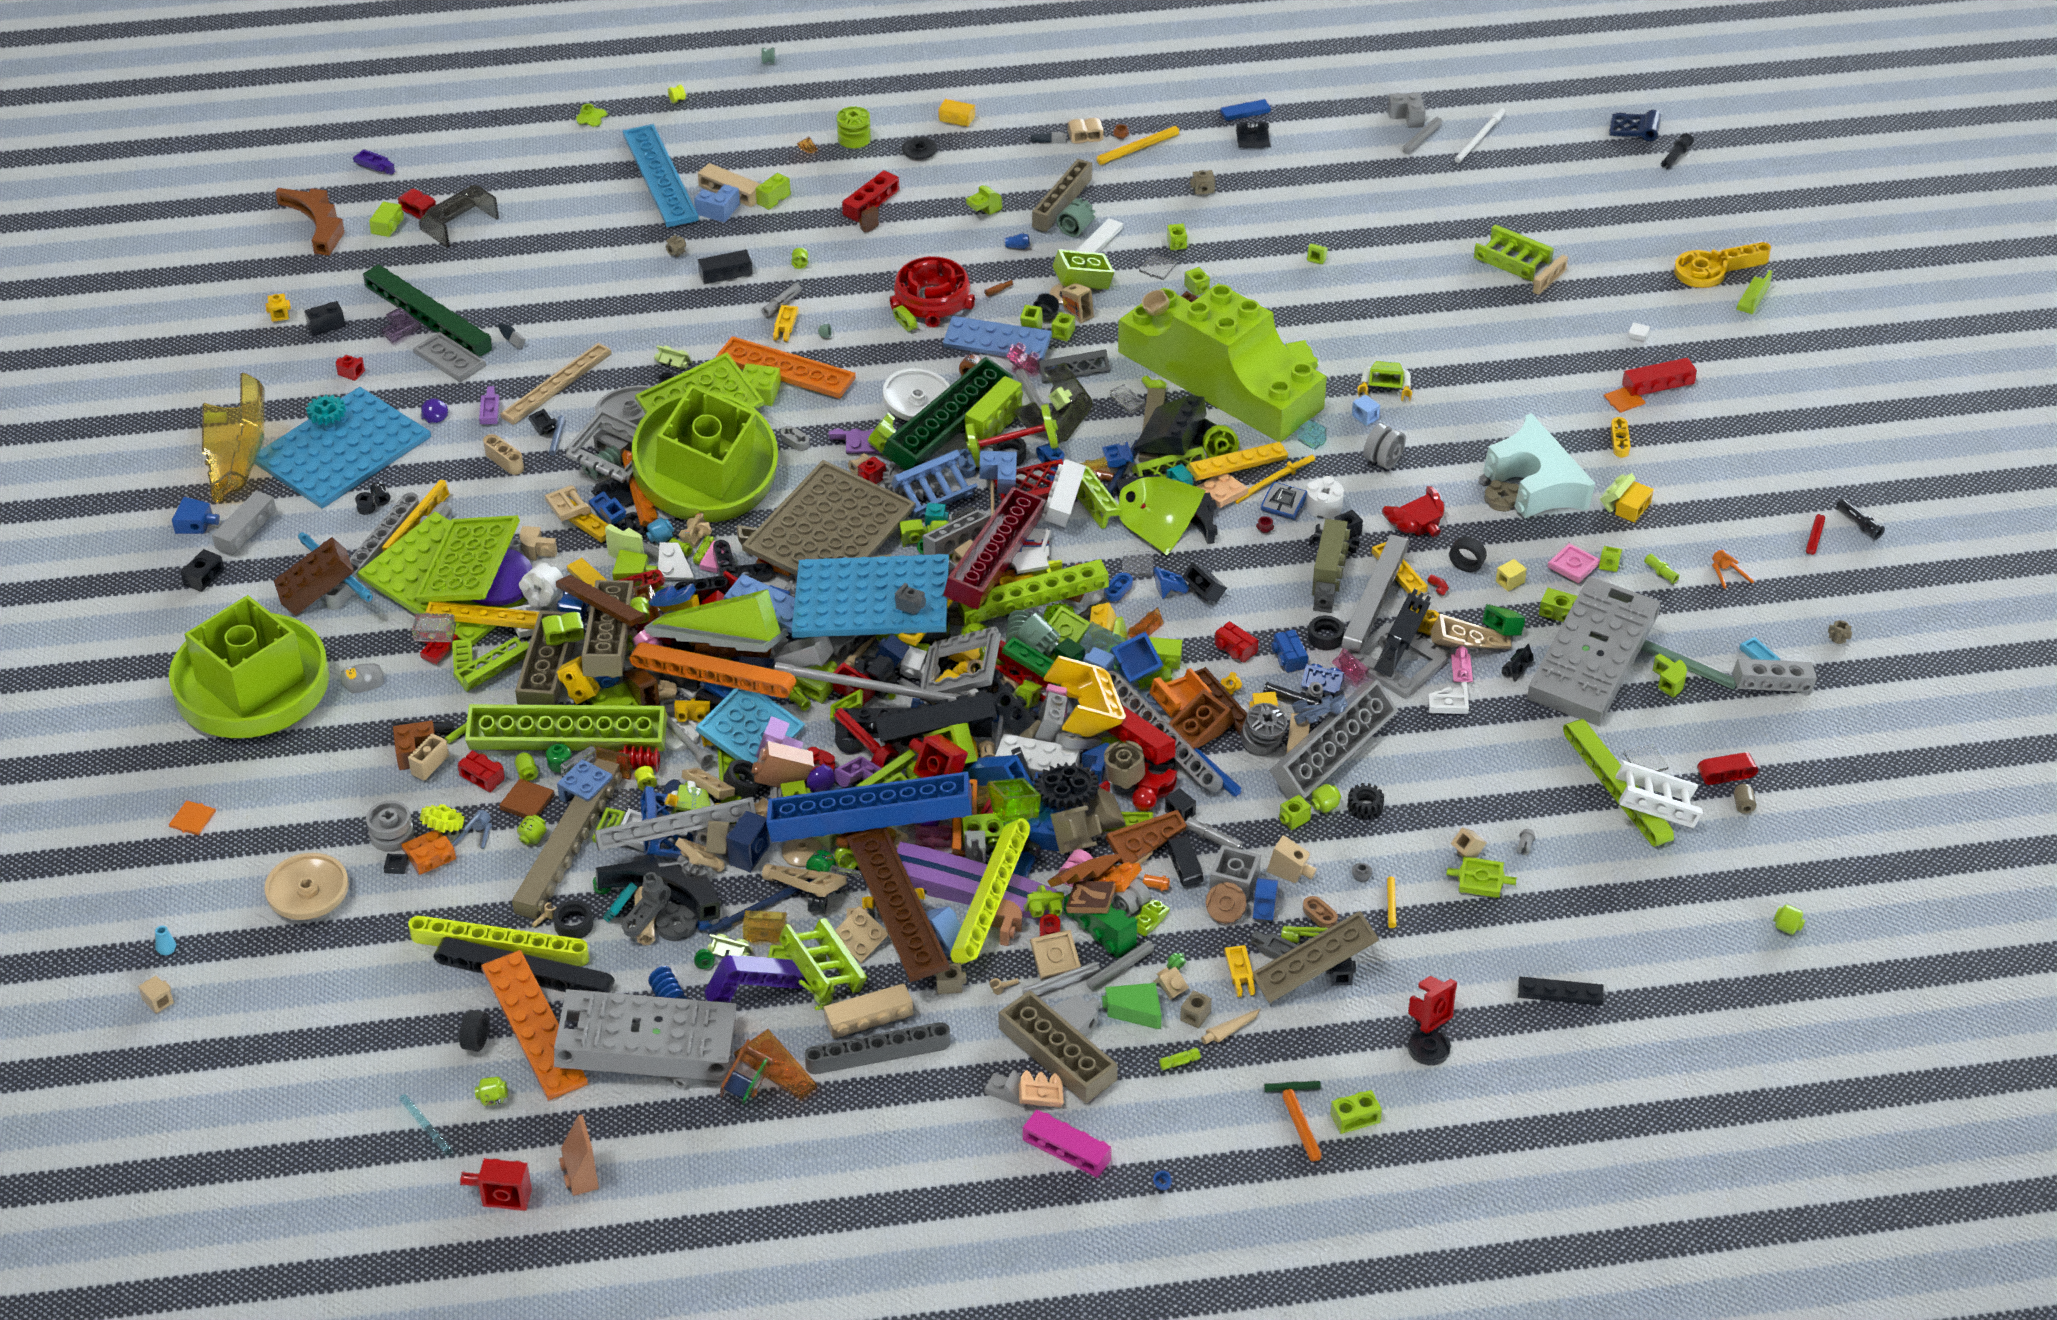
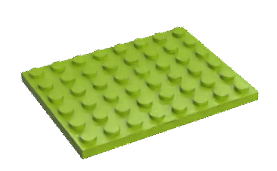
[357,511,528,646]

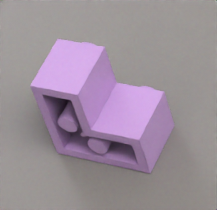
[755,716,803,758]

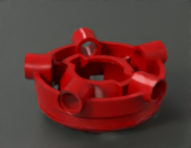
[889,256,975,328]

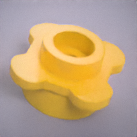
[1221,672,1242,695]

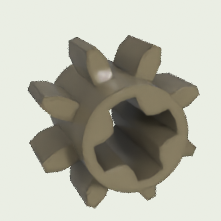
[665,235,686,257]
[1828,620,1853,644]

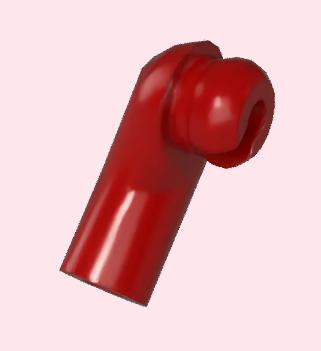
[1427,574,1449,596]

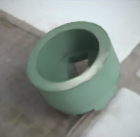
[818,324,832,338]

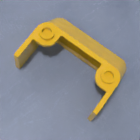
[1044,656,1126,737]

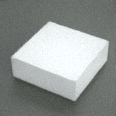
[1628,322,1650,341]

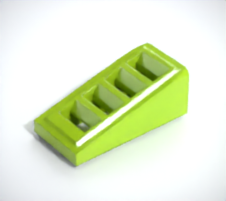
[452,639,474,678]

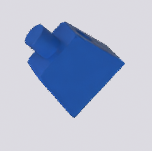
[172,497,220,534]

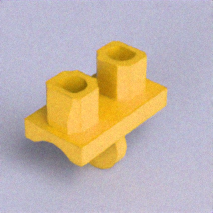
[674,698,710,722]

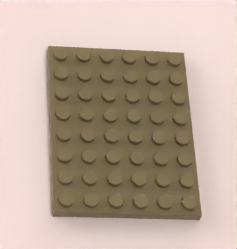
[742,460,916,576]

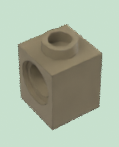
[936,963,966,994]
[1180,990,1212,1029]

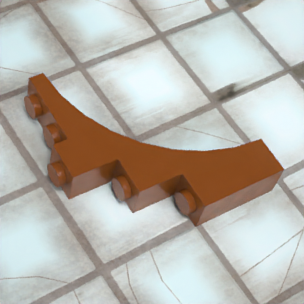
[275,188,345,256]

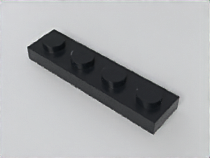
[1518,976,1604,1006]

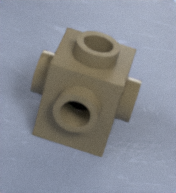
[1190,170,1215,195]

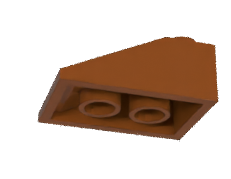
[1163,689,1235,749]

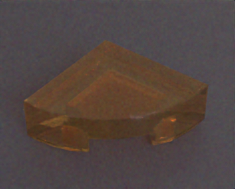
[797,136,818,153]

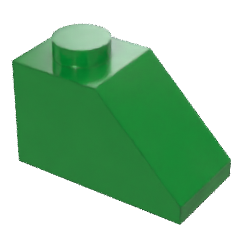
[1482,604,1525,636]

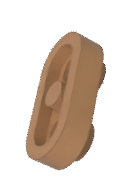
[1303,896,1338,929]

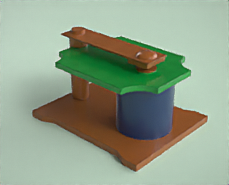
[720,1039,775,1105]

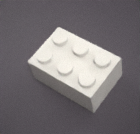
[1043,459,1086,527]

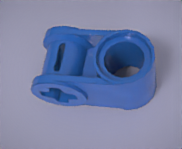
[1036,443,1064,472]

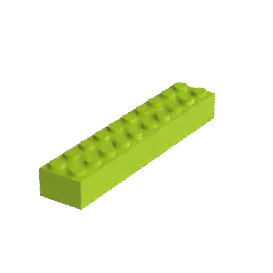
[465,704,667,751]

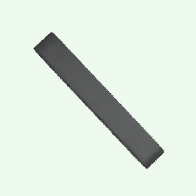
[805,1022,950,1074]

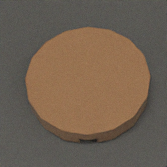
[1205,882,1247,924]

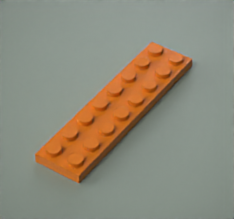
[716,336,856,399]
[481,950,588,1101]

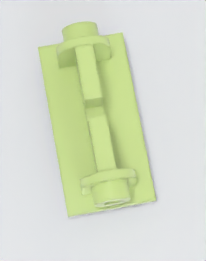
[654,345,692,370]
[707,933,753,957]

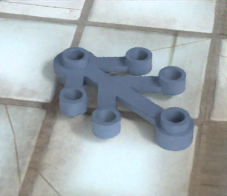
[1292,695,1348,724]

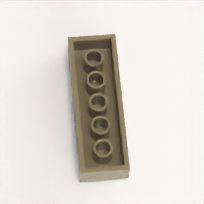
[515,610,576,705]
[998,990,1118,1104]

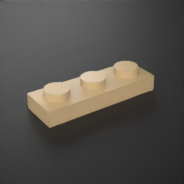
[1533,254,1568,295]
[681,767,735,800]

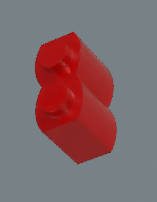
[398,189,437,220]

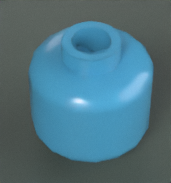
[646,517,674,545]

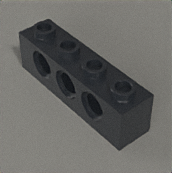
[976,668,1040,736]

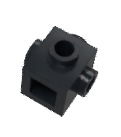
[1326,957,1356,986]

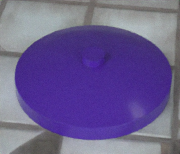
[471,548,532,606]

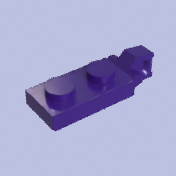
[353,149,396,175]

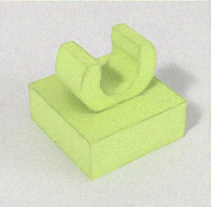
[1048,387,1072,411]

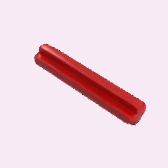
[1806,514,1826,555]

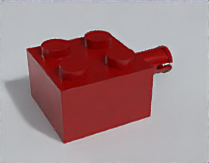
[909,734,968,778]
[460,1158,532,1211]

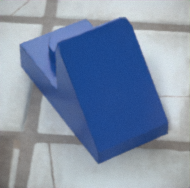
[1154,567,1190,599]
[1082,743,1109,785]

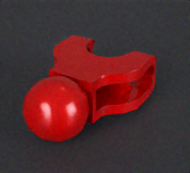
[1132,762,1178,812]

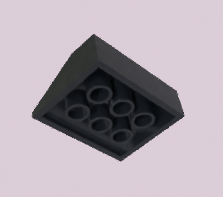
[1133,395,1207,456]

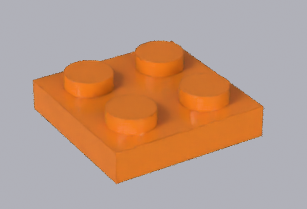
[1093,862,1142,893]

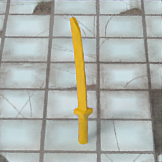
[1235,454,1315,504]

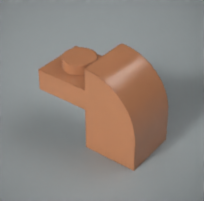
[991,899,1022,946]

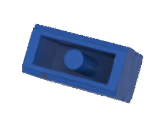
[1271,630,1309,673]

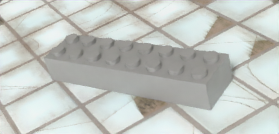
[1269,679,1399,799]

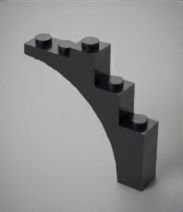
[1116,474,1218,544]
[596,854,720,922]

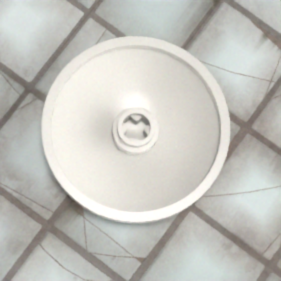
[882,368,950,421]

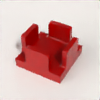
[1408,976,1457,1033]

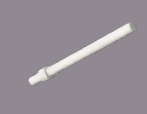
[1455,108,1505,163]

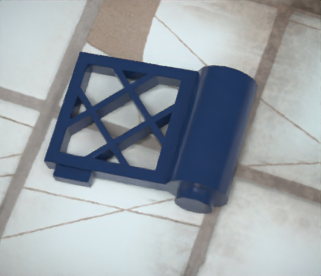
[1609,110,1661,141]

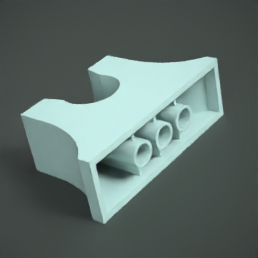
[1483,413,1595,518]

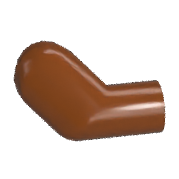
[1093,469,1115,482]

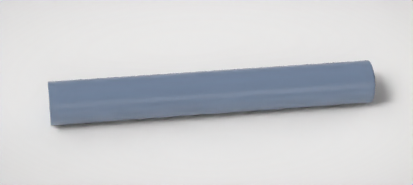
[549,415,565,456]

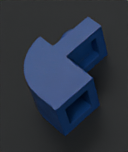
[589,491,626,525]
[1253,878,1278,921]

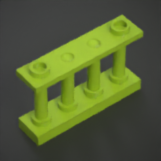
[1474,224,1554,282]
[779,918,867,999]

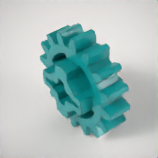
[306,394,346,426]

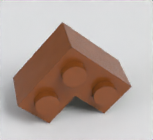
[393,720,435,770]

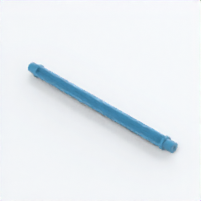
[298,532,373,602]

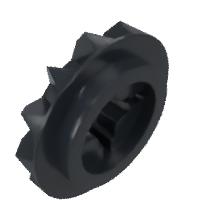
[835,725,864,754]

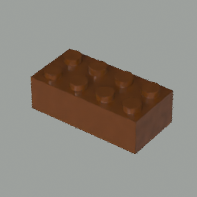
[274,537,354,616]

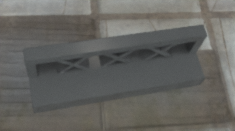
[1036,349,1110,382]

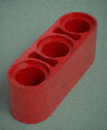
[1697,752,1758,785]

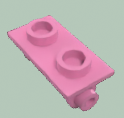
[1451,646,1473,682]

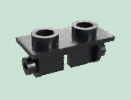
[1501,644,1534,682]

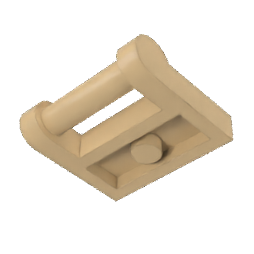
[545,485,591,522]
[675,838,725,872]

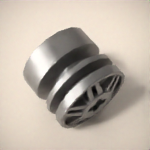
[1241,703,1287,756]

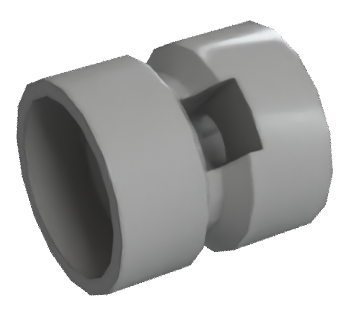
[1112,879,1151,917]

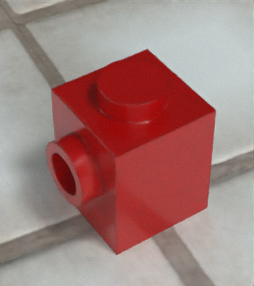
[858,456,886,484]

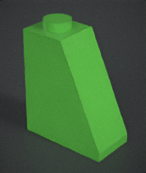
[1101,983,1162,1029]

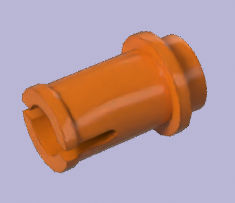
[1143,874,1170,892]

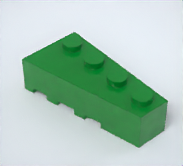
[1064,893,1137,959]

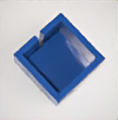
[1109,631,1163,684]

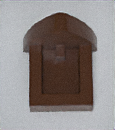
[859,206,879,232]

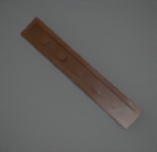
[556,575,645,627]
[1194,667,1247,736]

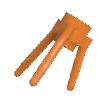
[1712,550,1754,588]

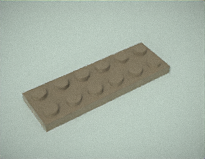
[1253,911,1379,1003]

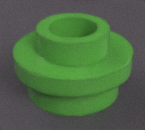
[1166,953,1186,970]

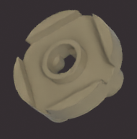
[1484,480,1519,512]

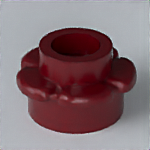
[1256,516,1274,533]

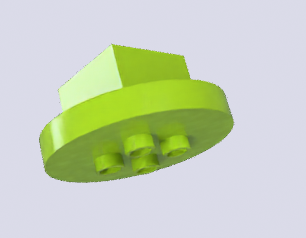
[631,384,778,522]
[169,595,330,738]

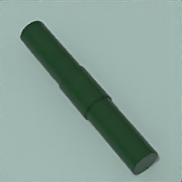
[1264,1081,1321,1092]

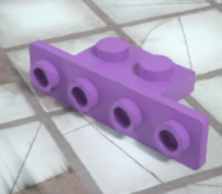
[828,429,897,454]

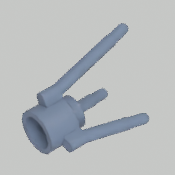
[452,810,492,849]

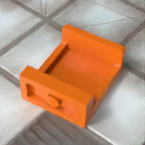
[1149,668,1212,718]

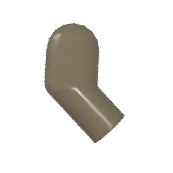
[1019,720,1041,739]

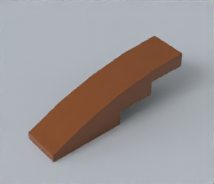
[1048,854,1122,888]

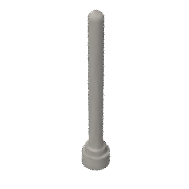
[667,715,713,767]

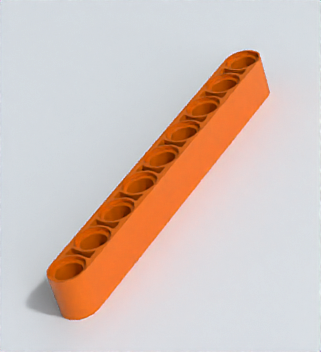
[629,642,797,698]

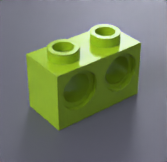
[961,813,1004,846]
[1330,1090,1382,1134]

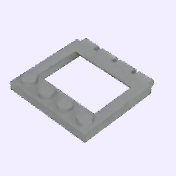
[566,409,638,483]
[1344,621,1449,699]
[920,626,1001,701]

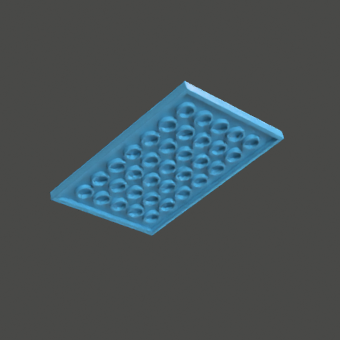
[250,387,431,509]
[792,554,949,638]

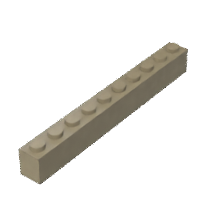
[512,758,622,920]

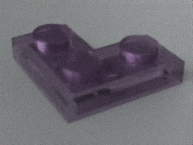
[381,307,421,343]

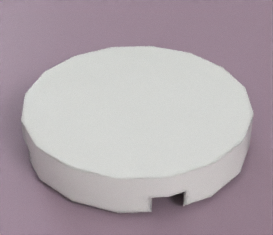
[665,718,699,751]

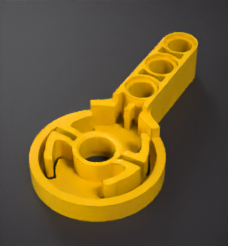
[1674,242,1771,288]

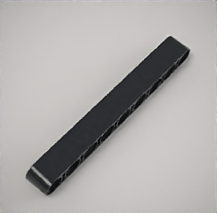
[433,937,615,993]

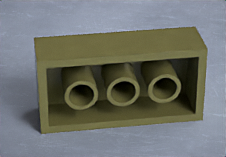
[1312,518,1350,596]

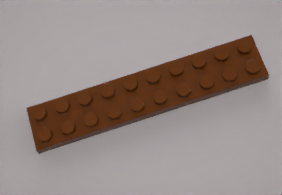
[846,827,950,982]

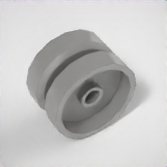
[1363,423,1406,469]
[366,800,414,852]

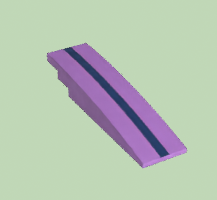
[897,841,1057,921]

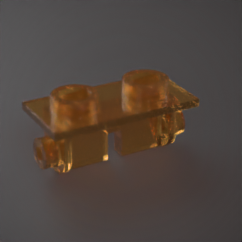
[1128,607,1164,638]

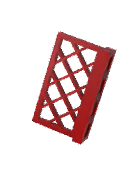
[993,459,1063,505]

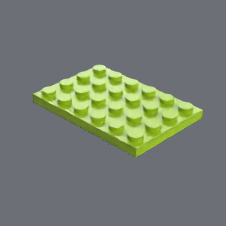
[635,352,764,414]
[415,515,520,602]

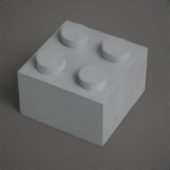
[1209,845,1261,900]

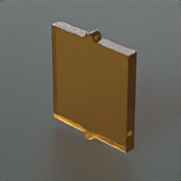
[595,747,632,780]

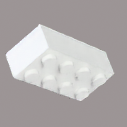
[995,734,1080,783]

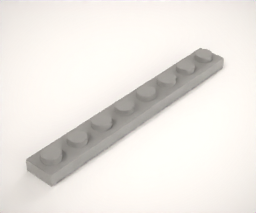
[594,797,756,851]

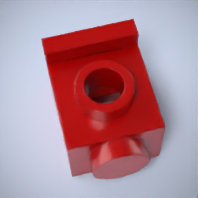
[336,354,365,381]

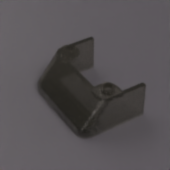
[418,185,499,248]
[1014,362,1093,443]

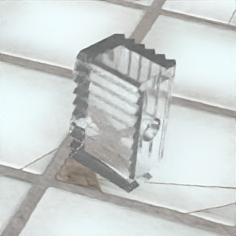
[412,613,456,642]

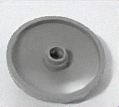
[595,385,653,425]

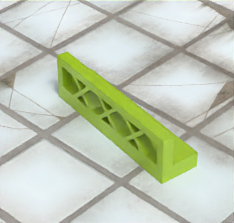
[1131,446,1206,478]
[1076,466,1122,529]
[453,636,529,692]

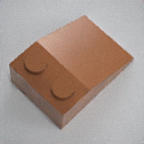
[558,1114,599,1196]

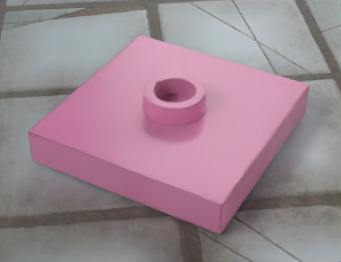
[1548,543,1600,584]

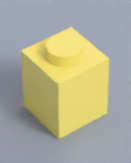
[1496,559,1527,592]

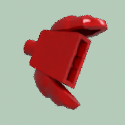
[1381,486,1445,538]

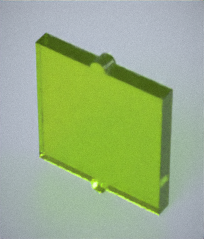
[1137,662,1173,690]

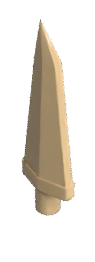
[1201,1009,1260,1044]

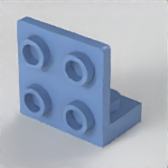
[557,759,613,803]

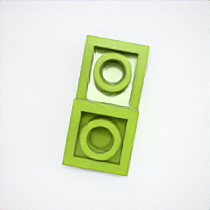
[1135,899,1170,936]

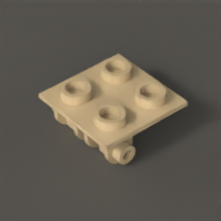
[835,906,888,963]

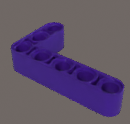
[704,955,810,1003]

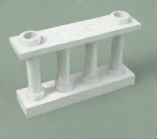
[1616,761,1703,828]

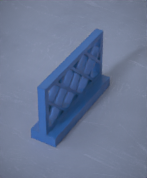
[640,786,693,858]

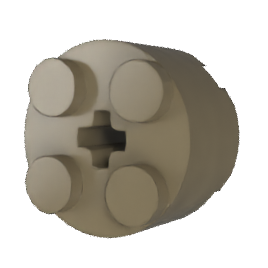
[1104,741,1145,789]

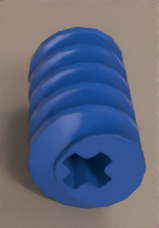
[648,966,687,999]

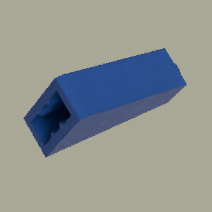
[963,755,1034,800]

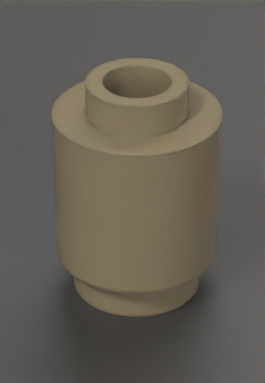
[1734,784,1757,813]

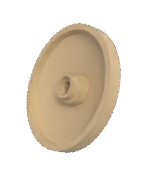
[264,853,349,920]

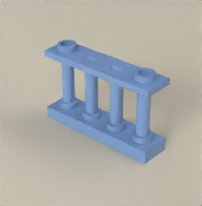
[891,450,978,520]

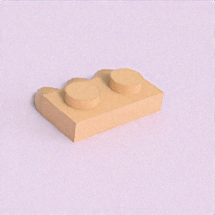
[1018,1070,1064,1107]

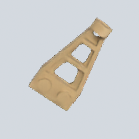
[762,864,847,897]

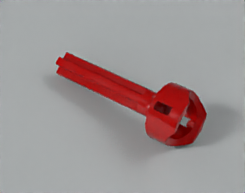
[833,708,899,768]

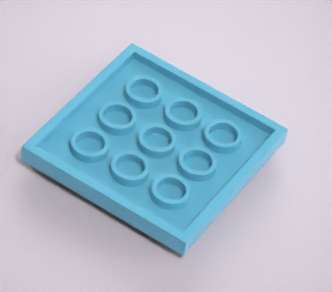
[695,688,805,763]

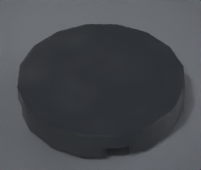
[1408,1029,1451,1066]

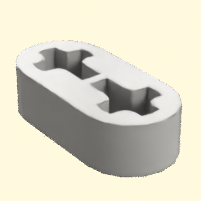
[781,426,810,451]

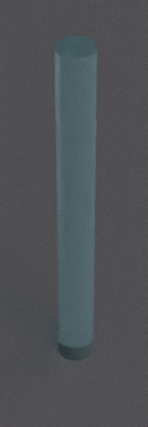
[399,1094,452,1156]

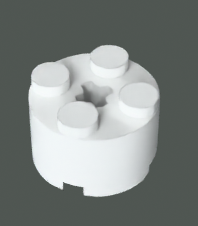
[1306,476,1344,519]
[519,563,564,607]

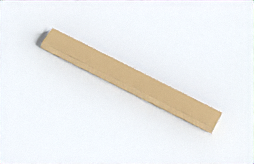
[500,343,611,425]

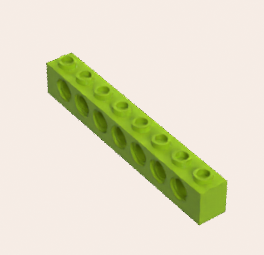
[958,559,1109,626]

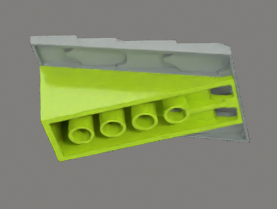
[644,589,788,652]

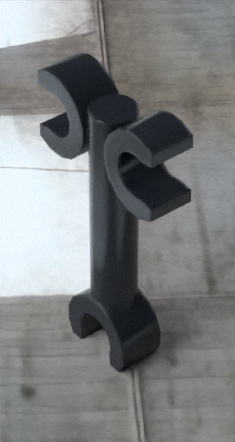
[1309,524,1360,553]

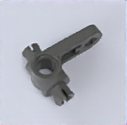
[621,872,671,937]

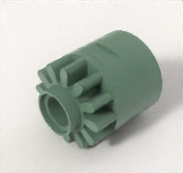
[1057,198,1096,237]
[1014,613,1061,657]

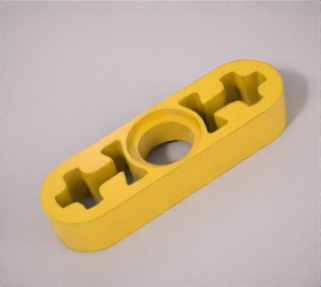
[1610,417,1631,458]

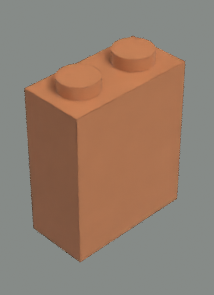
[752,741,814,788]

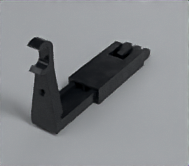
[1373,588,1432,678]

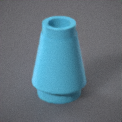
[155,926,176,956]

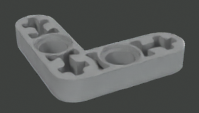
[1058,717,1102,749]

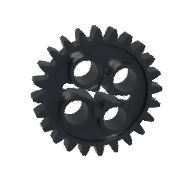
[1033,762,1099,811]

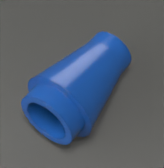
[1005,233,1030,249]

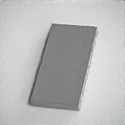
[413,332,486,382]

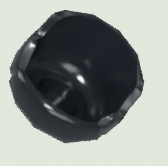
[1032,293,1059,320]

